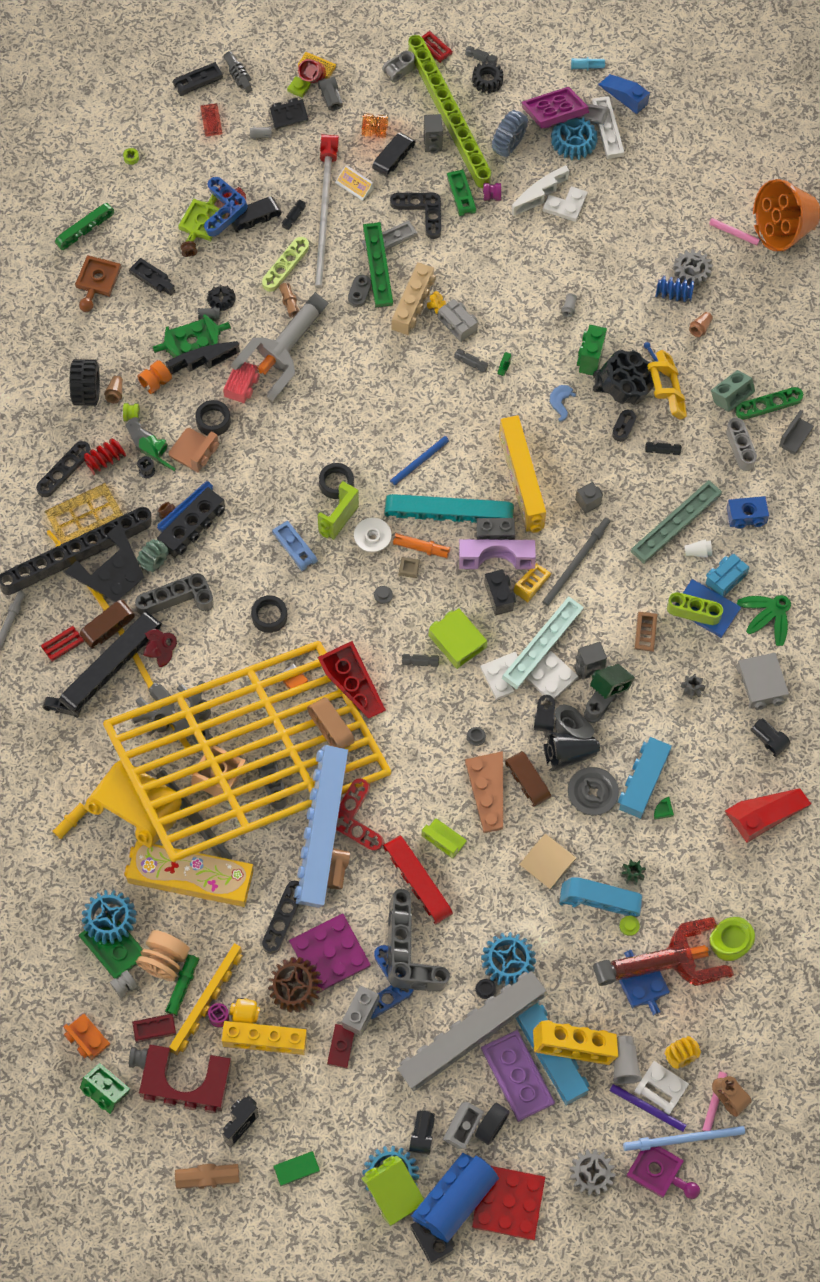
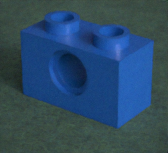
[726,496,769,529]

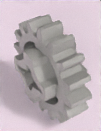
[673,249,713,286]
[569,1149,616,1196]

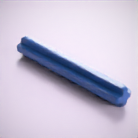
[157,481,213,532]

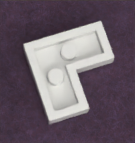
[543,186,588,222]
[480,652,518,700]

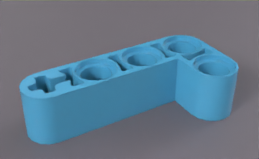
[559,877,643,917]

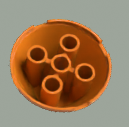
[753,179,820,251]

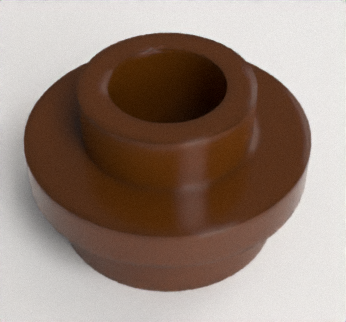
[157,502,176,519]

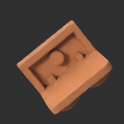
[169,428,219,473]

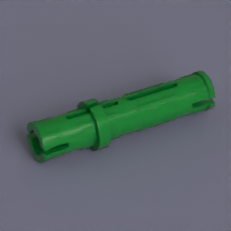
[165,954,200,1016]

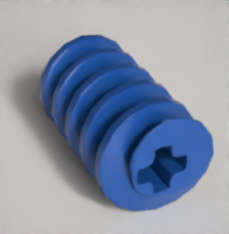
[655,275,694,303]

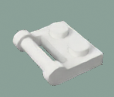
[634,1061,689,1115]

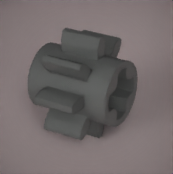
[681,674,706,699]

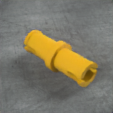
[52,803,88,839]

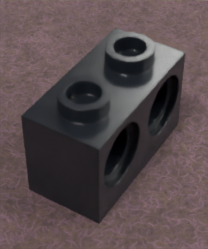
[410,1222,455,1266]

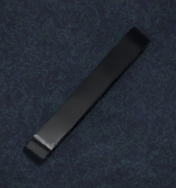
[36,441,91,497]
[262,880,299,954]

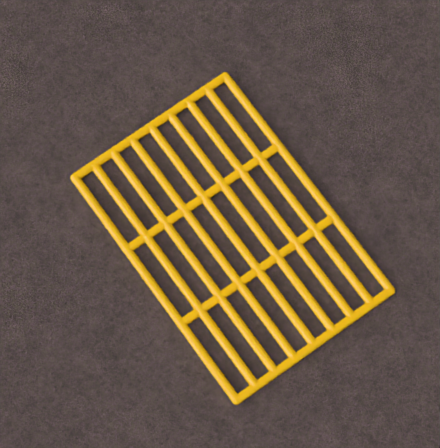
[103,641,392,862]

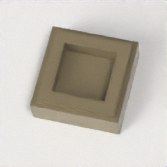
[398,557,420,578]

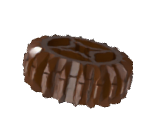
[268,957,323,1013]

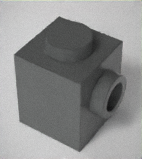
[575,482,603,514]

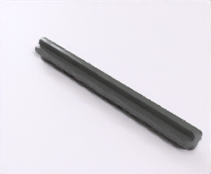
[156,770,232,859]

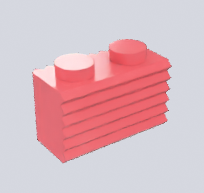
[223,362,260,403]

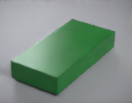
[273,1151,320,1187]

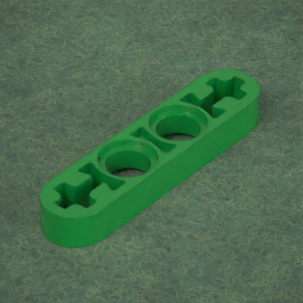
[55,203,114,250]
[735,387,804,420]

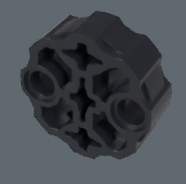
[600,350,654,405]

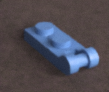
[272,520,318,572]

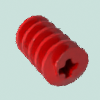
[84,438,126,475]

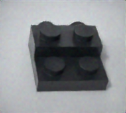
[222,1096,259,1148]

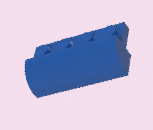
[411,1152,499,1243]

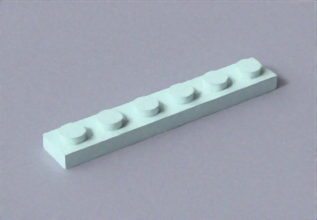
[502,596,584,689]

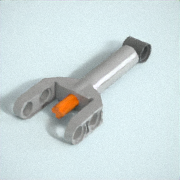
[230,292,329,401]

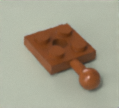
[75,255,122,312]

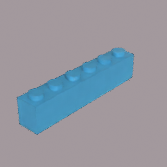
[515,1002,590,1106]

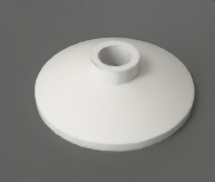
[354,518,392,552]

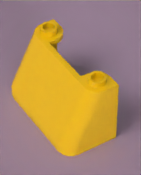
[84,760,182,849]

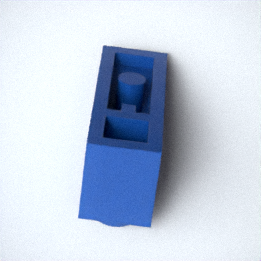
[598,74,650,114]

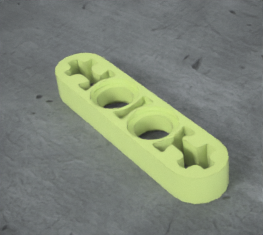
[262,237,309,292]

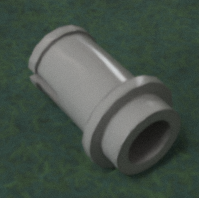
[250,126,271,140]
[561,293,577,317]

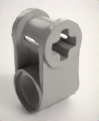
[382,51,415,83]

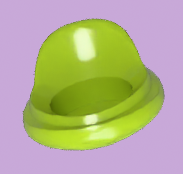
[709,917,755,961]

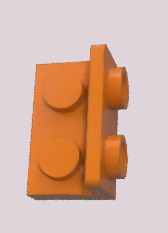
[63,1014,110,1061]

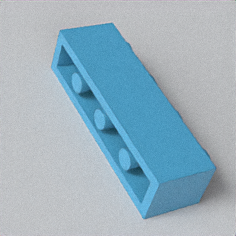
[617,737,672,819]

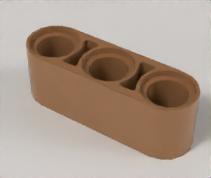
[307,697,355,749]

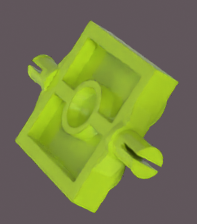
[178,194,226,242]

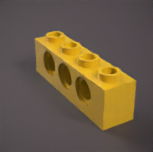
[533,1020,618,1065]
[222,1021,307,1055]

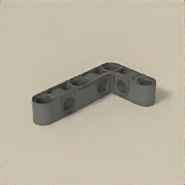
[388,888,450,992]

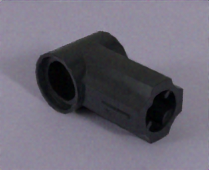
[751,718,791,757]
[409,1110,435,1155]

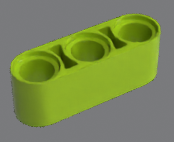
[667,592,723,625]

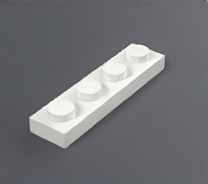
[592,96,624,159]

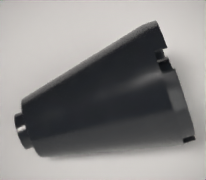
[544,732,600,771]

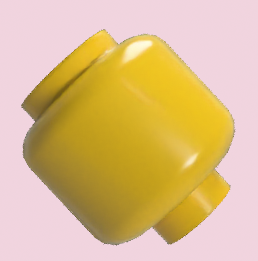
[229,998,260,1024]

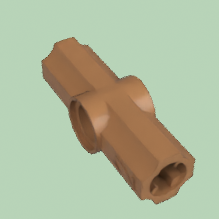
[175,1164,240,1189]

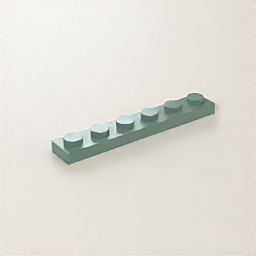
[631,480,722,564]

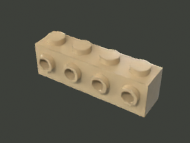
[392,262,436,335]

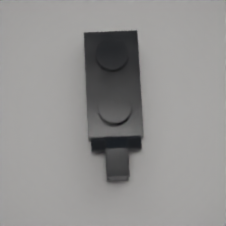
[129,258,175,296]

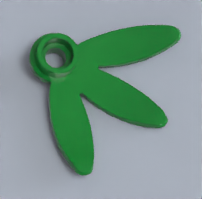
[737,595,791,646]

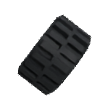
[69,359,100,406]

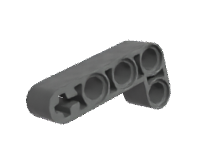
[135,573,214,615]

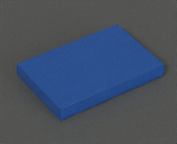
[675,579,741,638]

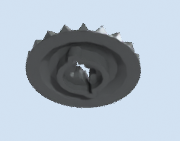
[567,767,619,816]

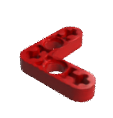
[336,778,384,851]

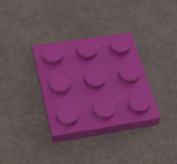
[521,86,589,129]
[289,913,371,994]

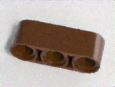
[80,600,135,649]
[505,751,551,807]

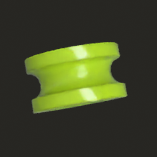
[123,148,139,165]

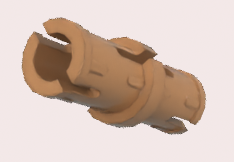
[279,283,299,318]

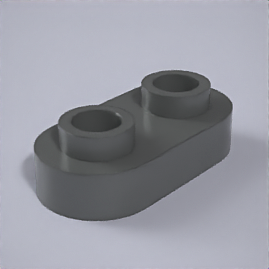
[348,275,371,307]

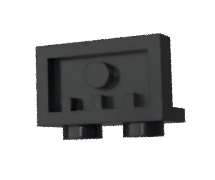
[268,98,308,129]

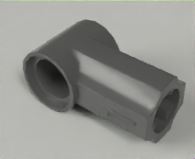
[318,77,343,111]

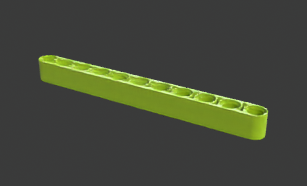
[408,35,491,188]

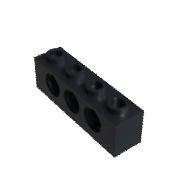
[157,487,225,558]

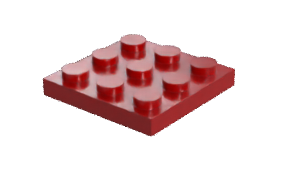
[472,1166,546,1241]

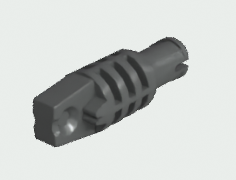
[223,51,253,93]

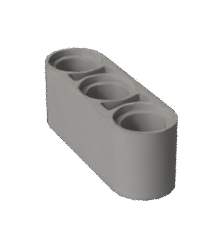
[726,418,757,471]

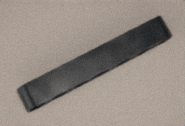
[59,612,162,713]

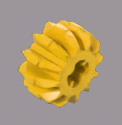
[664,1036,701,1069]

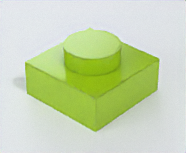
[287,76,311,98]

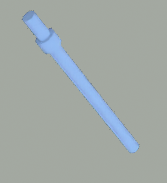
[623,1126,745,1151]

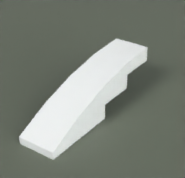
[512,165,569,216]

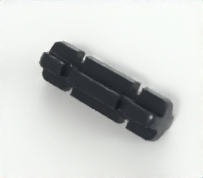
[281,199,306,230]
[645,442,682,455]

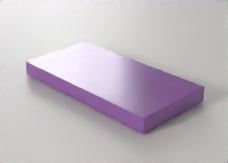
[481,1030,555,1122]

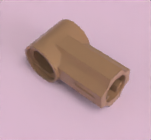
[327,848,350,890]

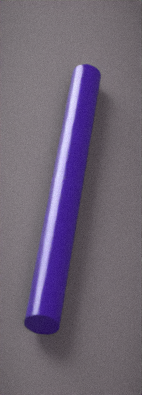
[609,1084,687,1132]

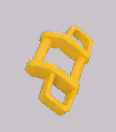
[647,349,687,420]

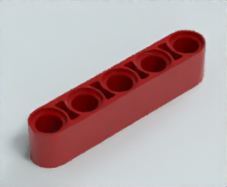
[383,835,453,925]

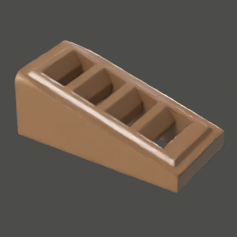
[634,612,658,652]

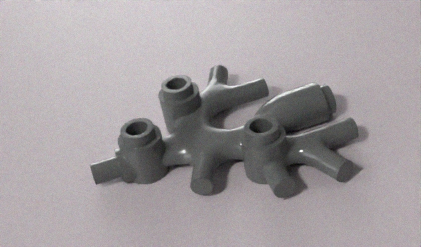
[132,681,218,746]

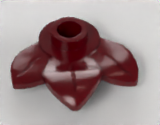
[143,629,177,667]

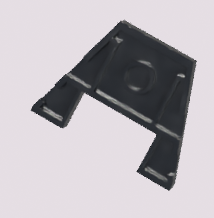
[64,523,144,602]

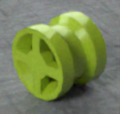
[123,403,140,422]

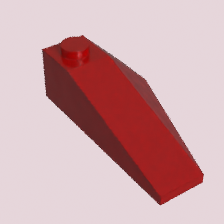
[317,641,386,719]
[724,788,811,843]

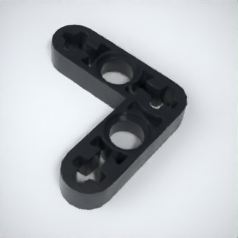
[390,193,441,239]

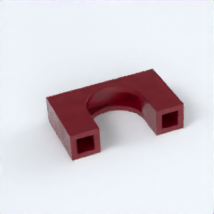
[139,1044,232,1114]

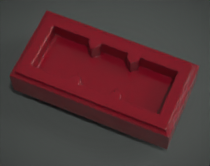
[132,1013,177,1043]
[327,1024,355,1069]

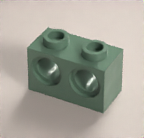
[711,370,755,412]

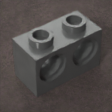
[423,114,443,154]
[476,518,515,540]
[574,641,607,679]

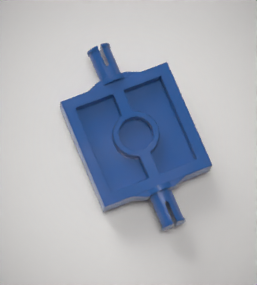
[617,950,670,1016]

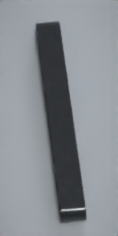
[0,507,152,595]

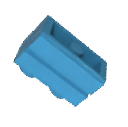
[705,554,749,597]

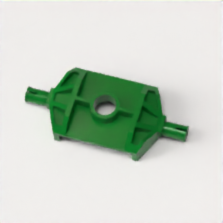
[152,314,231,358]

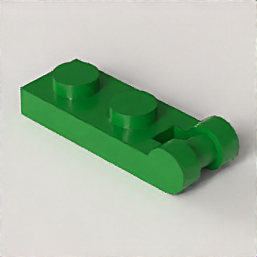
[447,169,476,217]

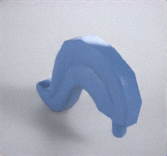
[549,385,576,422]

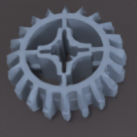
[492,110,528,157]

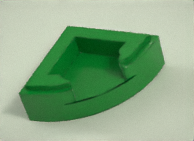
[497,351,512,376]
[654,797,674,820]

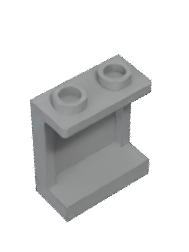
[736,653,789,710]

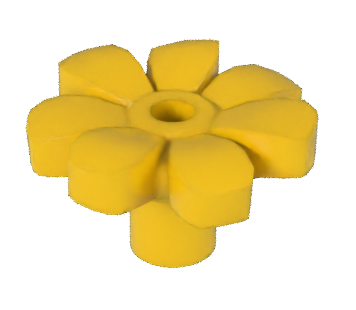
[427,291,446,314]

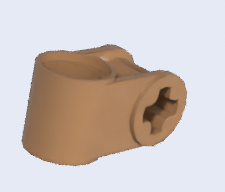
[712,1076,752,1117]

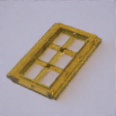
[44,483,123,544]

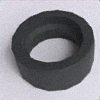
[195,400,231,436]
[319,463,354,499]
[251,595,288,633]
[475,1102,510,1145]

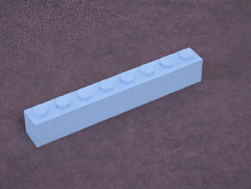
[294,745,348,908]

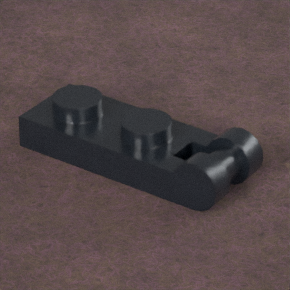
[172,62,223,96]

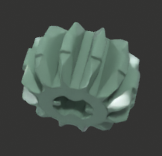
[137,539,169,572]

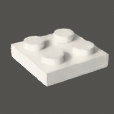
[526,651,578,703]

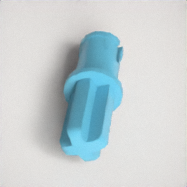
[571,57,605,71]

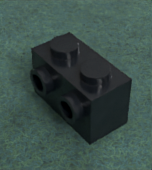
[484,569,516,616]

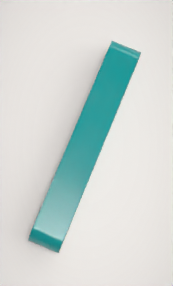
[384,494,514,523]

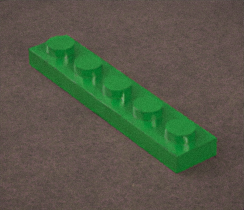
[363,222,393,308]

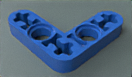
[204,177,248,237]
[371,945,414,1019]

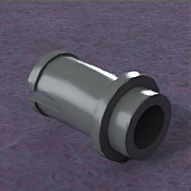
[198,306,220,321]

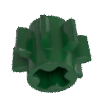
[621,859,646,885]

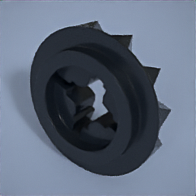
[207,284,236,311]

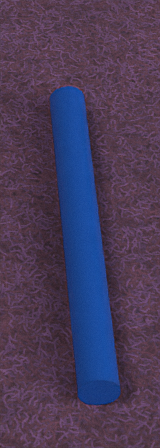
[390,436,449,486]

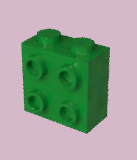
[576,324,607,376]

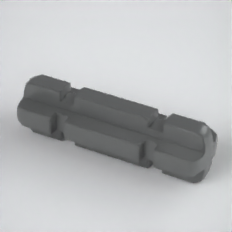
[465,46,498,65]
[454,349,488,372]
[402,654,439,667]

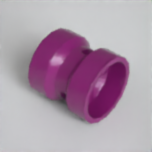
[483,183,501,201]
[208,1003,229,1028]

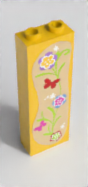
[499,415,546,533]
[124,840,254,907]

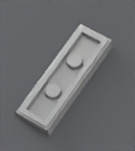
[362,221,417,250]

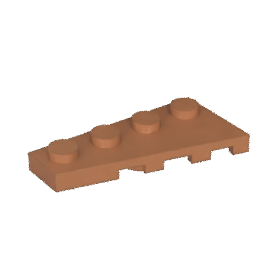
[465,751,503,833]

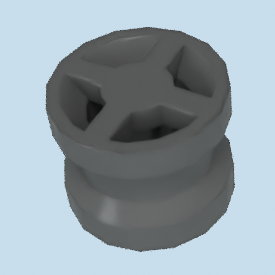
[129,1047,148,1069]

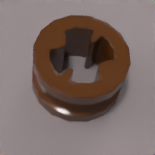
[180,241,197,257]

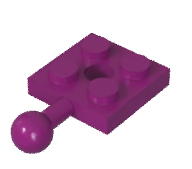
[626,1146,700,1199]

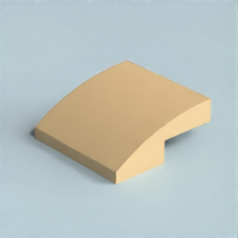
[519,833,577,889]

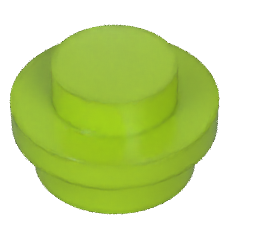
[619,916,640,936]

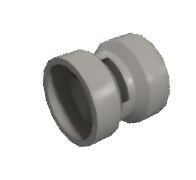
[110,970,138,998]

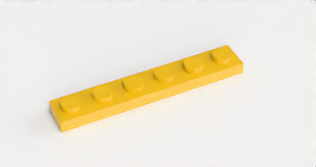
[169,943,243,1056]

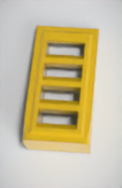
[513,563,552,603]

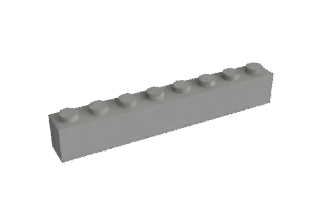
[397,971,548,1092]

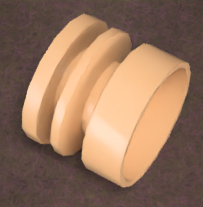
[136,930,190,981]

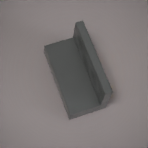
[779,410,814,455]

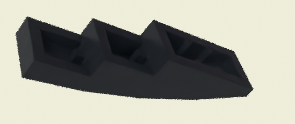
[165,341,240,375]

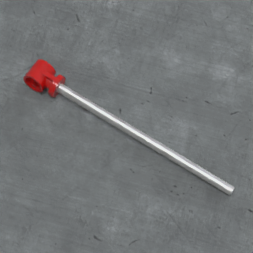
[315,134,339,288]

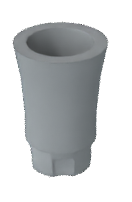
[613,1035,642,1084]

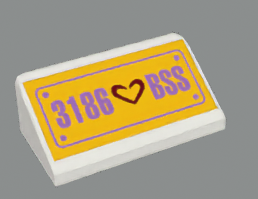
[335,165,373,201]

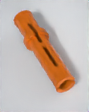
[393,533,450,559]

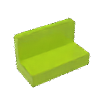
[421,818,467,859]

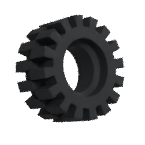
[472,61,503,94]

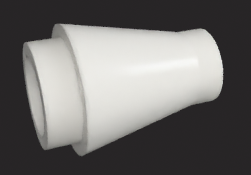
[685,539,712,558]

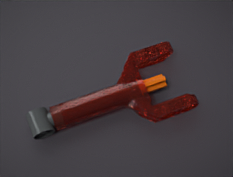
[593,917,734,986]

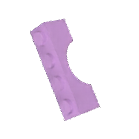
[459,539,536,569]

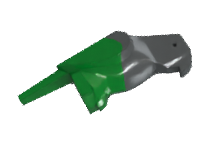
[125,417,176,472]

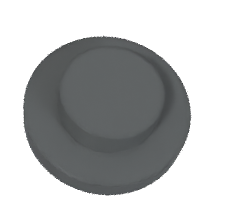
[374,586,393,604]
[467,727,486,746]

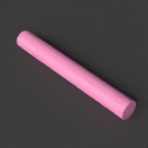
[709,218,760,246]
[702,1072,727,1131]

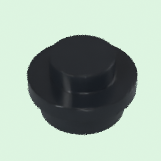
[475,979,496,999]

